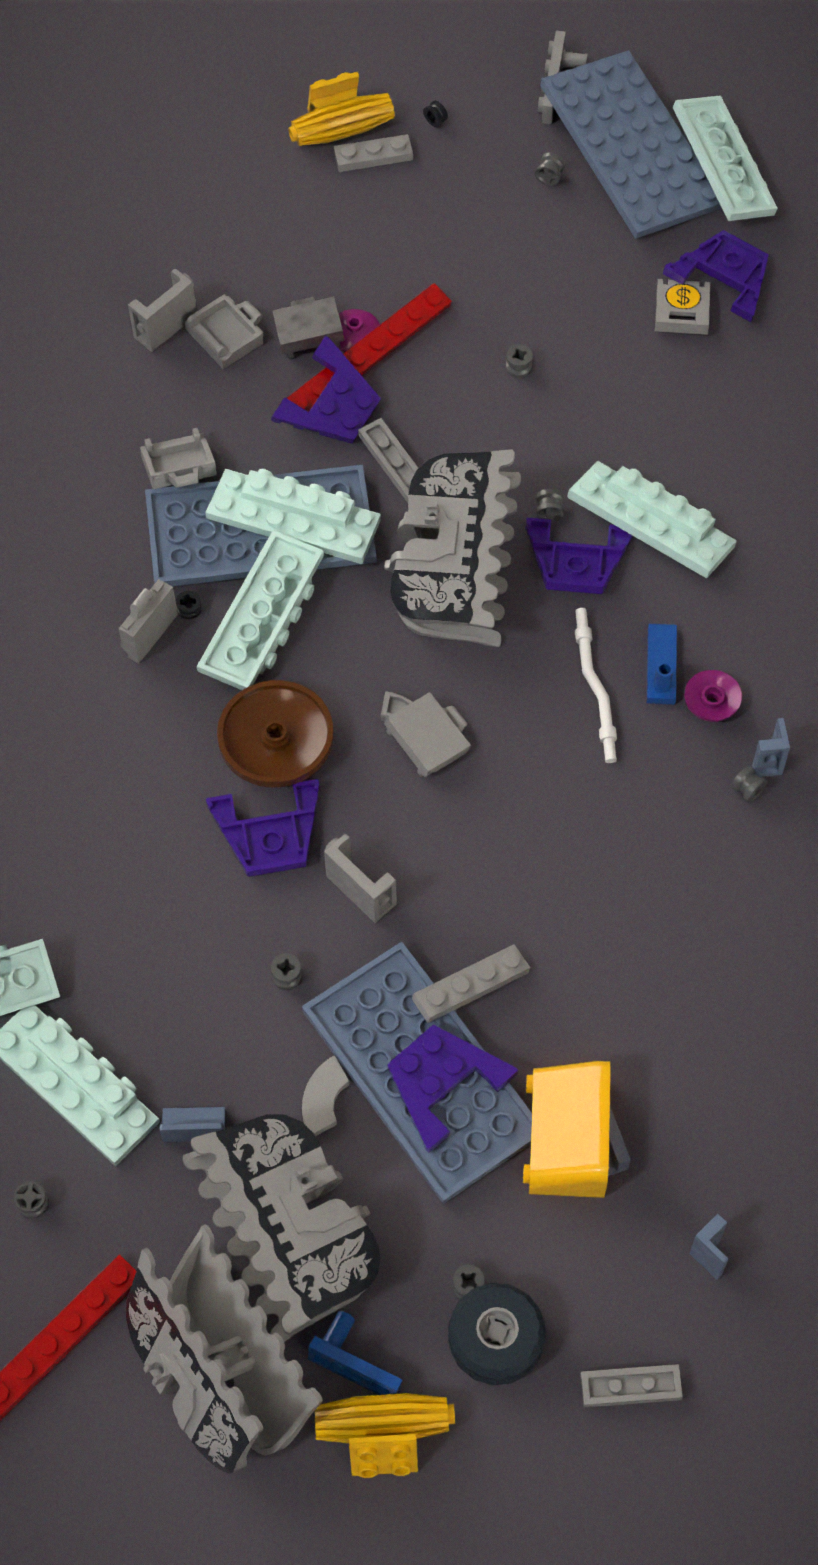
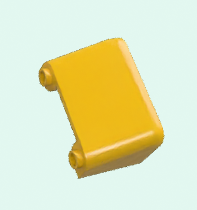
[523,1061,610,1198]

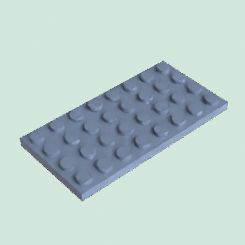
[540,50,722,239]
[145,465,377,586]
[301,941,532,1204]

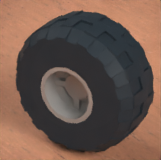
[448,1283,546,1386]

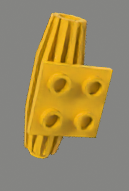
[288,71,395,146]
[315,1393,455,1478]

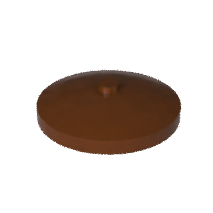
[217,680,334,788]

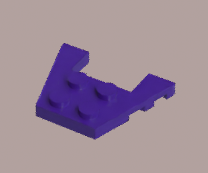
[663,230,769,322]
[271,336,381,444]
[526,517,633,594]
[206,779,320,877]
[387,1025,518,1153]

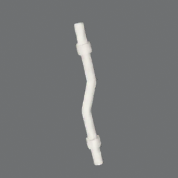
[575,608,617,763]

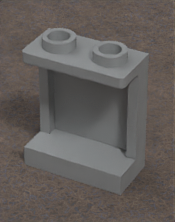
[128,269,197,352]
[324,834,397,923]

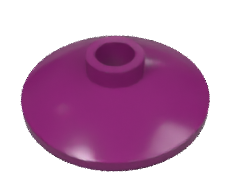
[338,309,380,352]
[684,670,742,722]

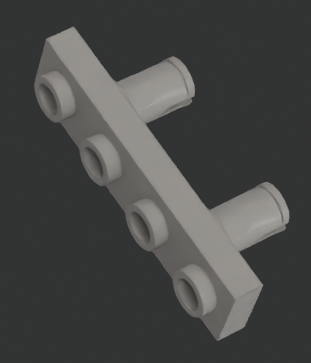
[538,31,588,124]

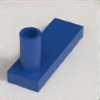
[647,624,677,705]
[308,1311,403,1395]

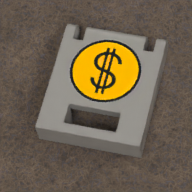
[655,279,710,335]

